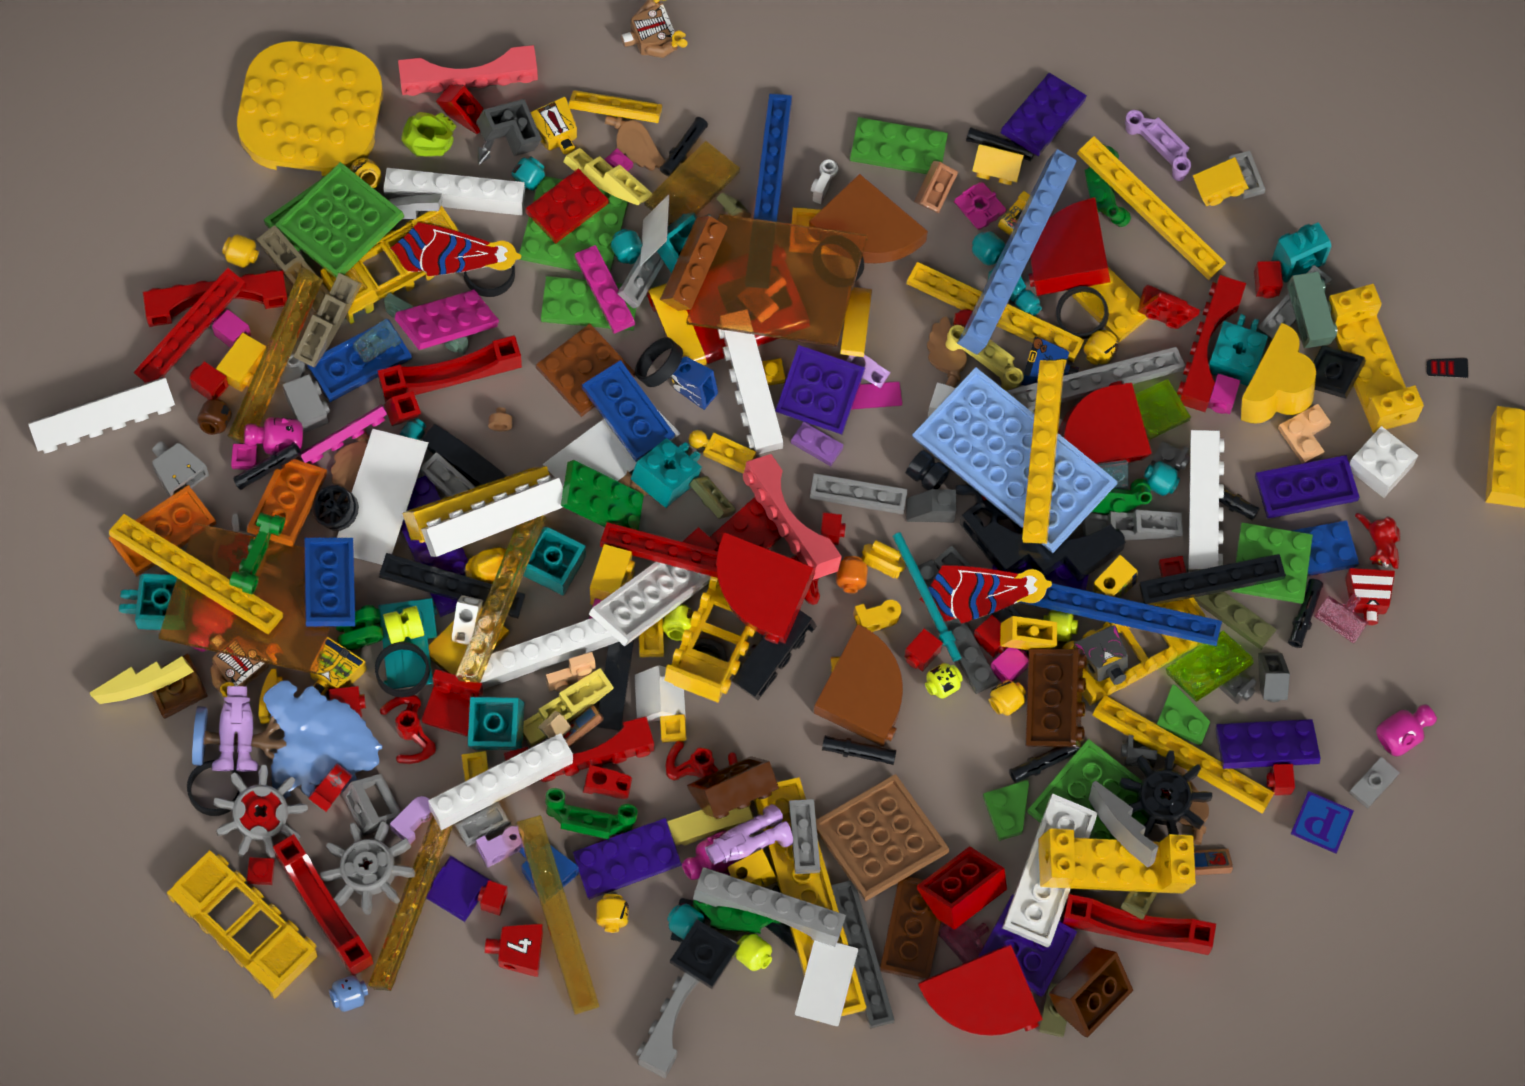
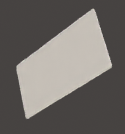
[640,195,669,266]
[795,940,858,1026]

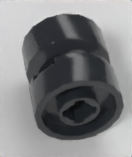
[905,449,950,491]

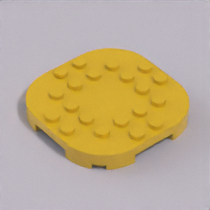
[237,41,383,176]

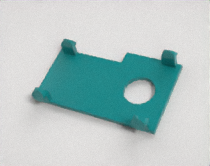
[378,598,437,689]

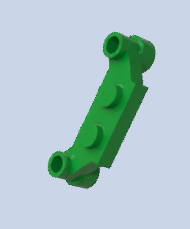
[1084,144,1131,227]
[1092,478,1152,514]
[229,513,285,595]
[545,788,638,839]
[693,900,781,934]

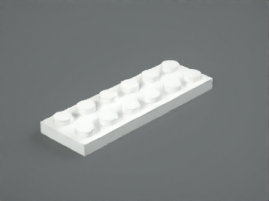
[589,562,711,646]
[1002,794,1098,947]

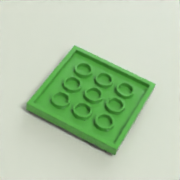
[275,162,405,278]
[519,176,629,273]
[1027,739,1164,840]

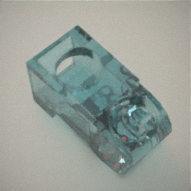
[353,318,402,362]

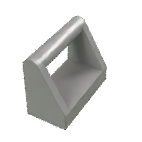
[342,774,401,836]

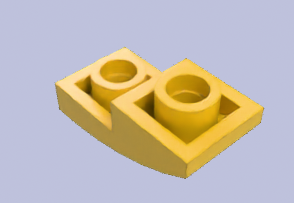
[259,669,283,724]

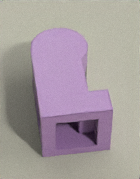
[846,354,891,388]
[390,796,433,845]
[476,826,524,868]

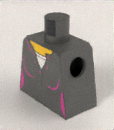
[1074,625,1128,685]

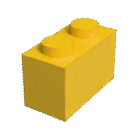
[972,144,1024,185]
[1193,157,1249,207]
[216,332,268,392]
[1000,616,1057,650]

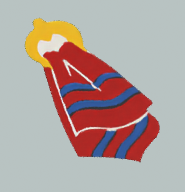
[390,222,521,276]
[919,565,1052,624]

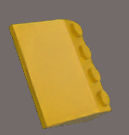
[1486,406,1525,508]

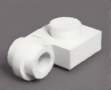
[811,159,838,204]

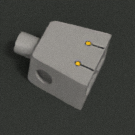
[152,441,209,497]

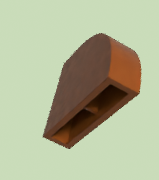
[808,174,928,264]
[814,624,903,747]

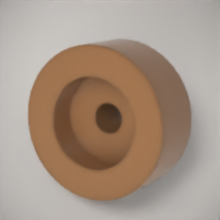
[488,407,512,431]

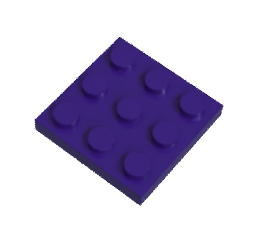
[775,345,866,435]
[978,894,1077,997]

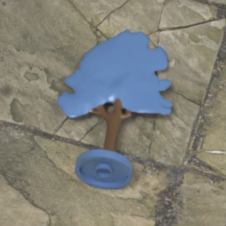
[192,681,383,799]

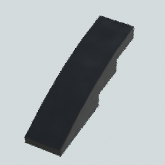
[420,424,507,486]
[597,640,634,730]

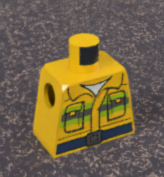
[1093,555,1138,598]
[310,637,367,695]

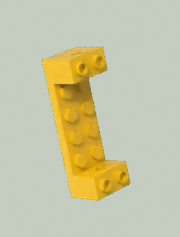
[1329,284,1424,433]
[1038,829,1196,894]

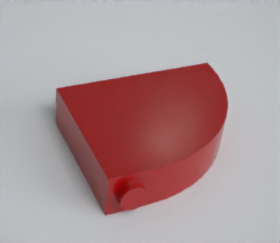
[1028,198,1110,296]
[1058,381,1152,467]
[716,532,815,644]
[917,944,1043,1036]

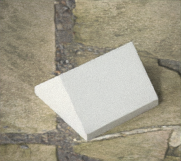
[635,665,686,722]

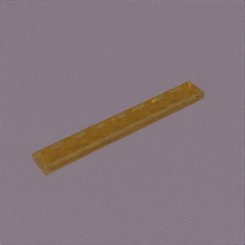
[228,269,323,444]
[456,515,546,683]
[368,815,454,991]
[516,815,600,1015]

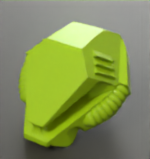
[401,112,457,157]

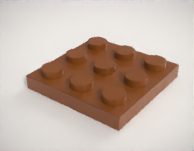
[536,324,635,417]

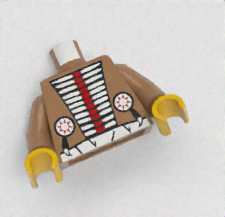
[621,0,687,58]
[210,635,284,698]

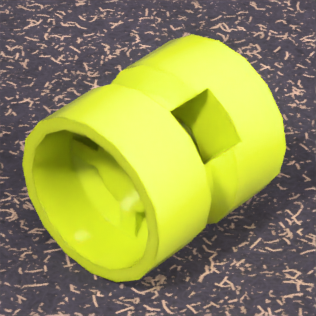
[383,606,424,644]

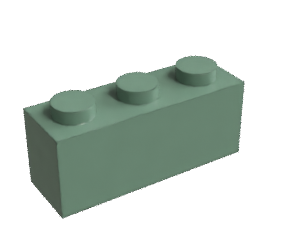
[1287,272,1337,349]

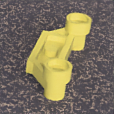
[945,325,1024,392]

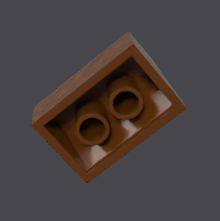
[687,756,779,819]
[1049,947,1134,1038]

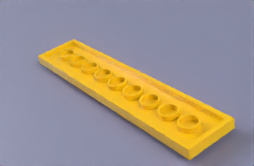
[754,777,867,1022]

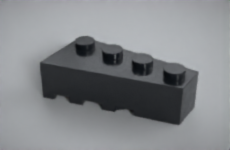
[732,610,817,701]

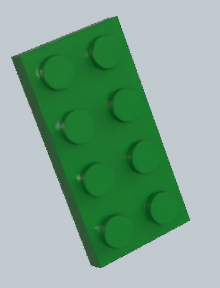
[561,460,644,531]

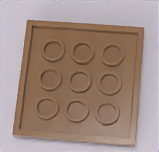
[816,774,949,902]

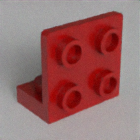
[1138,285,1200,329]
[422,669,483,736]

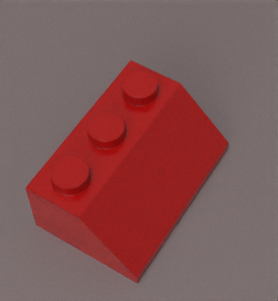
[917,846,1007,930]

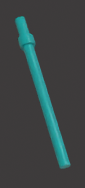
[892,532,962,662]

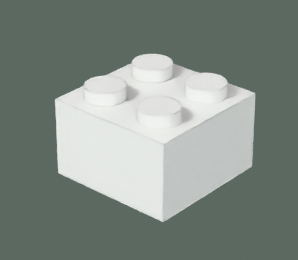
[1350,426,1418,498]

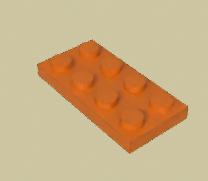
[247,459,327,547]
[109,485,217,577]

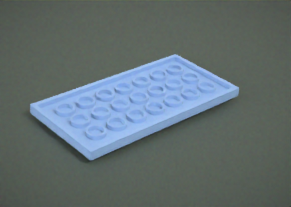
[912,367,1117,553]

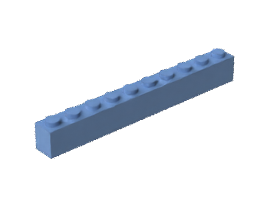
[957,149,1077,355]

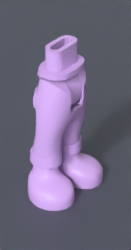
[212,686,259,772]
[705,804,793,865]

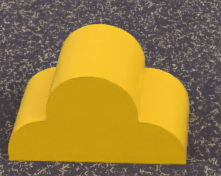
[1241,323,1316,424]

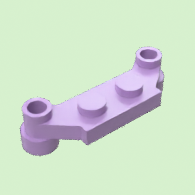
[1125,110,1191,181]

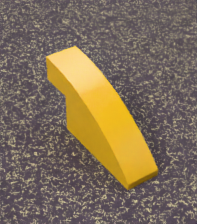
[840,287,872,357]

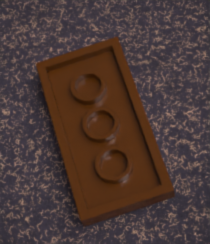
[880,876,941,980]

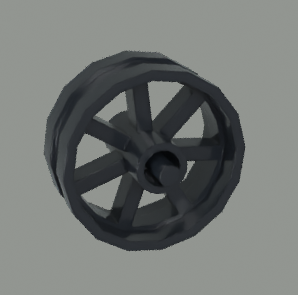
[312,485,359,531]

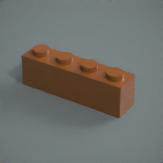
[660,215,728,311]

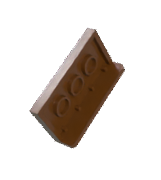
[1026,648,1087,747]

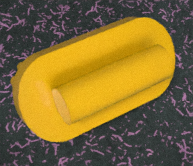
[861,540,906,578]

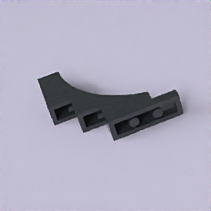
[959,510,1126,582]

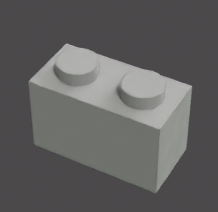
[283,375,330,433]

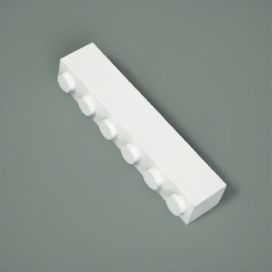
[384,168,525,216]
[717,310,783,455]
[28,377,175,454]
[1189,430,1224,572]
[421,475,563,557]
[471,618,619,690]
[428,733,573,830]

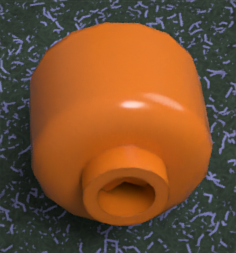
[836,556,868,593]

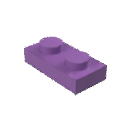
[791,421,844,467]

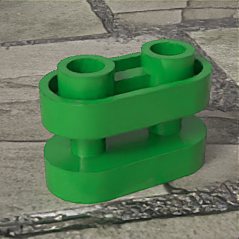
[336,605,383,650]

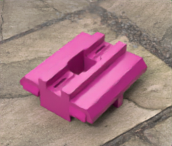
[954,182,1007,230]

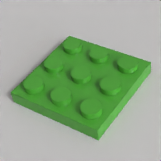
[1231,523,1313,604]

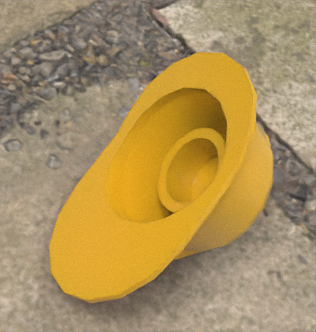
[465,548,520,585]

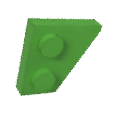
[1157,684,1210,746]
[983,780,1029,841]

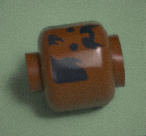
[197,399,232,435]

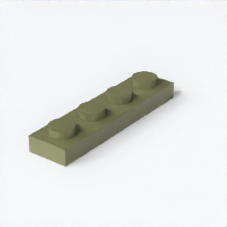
[1194,592,1276,650]

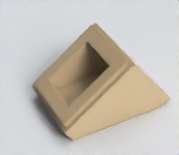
[538,710,572,739]

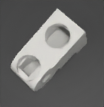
[452,595,483,646]

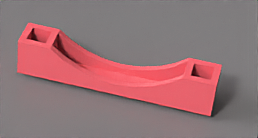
[398,45,538,96]
[743,454,842,580]

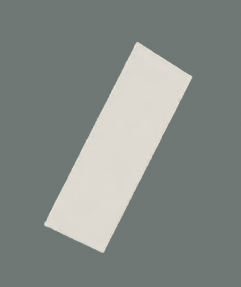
[543,412,681,486]
[337,429,428,565]

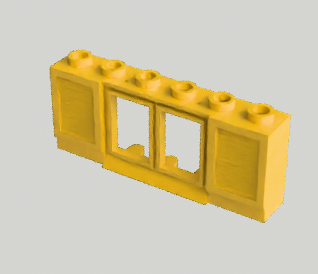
[320,205,459,325]
[664,576,756,703]
[1062,598,1206,706]
[167,850,318,999]

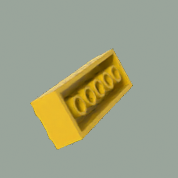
[402,466,550,543]

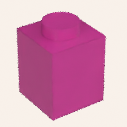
[212,309,251,348]
[1207,374,1241,414]
[991,647,1029,682]

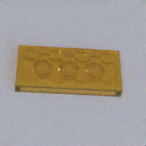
[644,141,740,225]

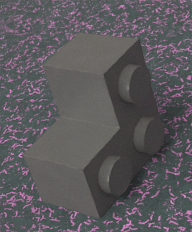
[476,99,542,156]

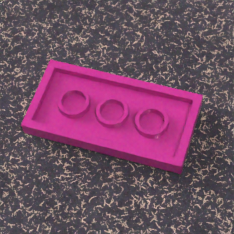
[394,290,499,350]

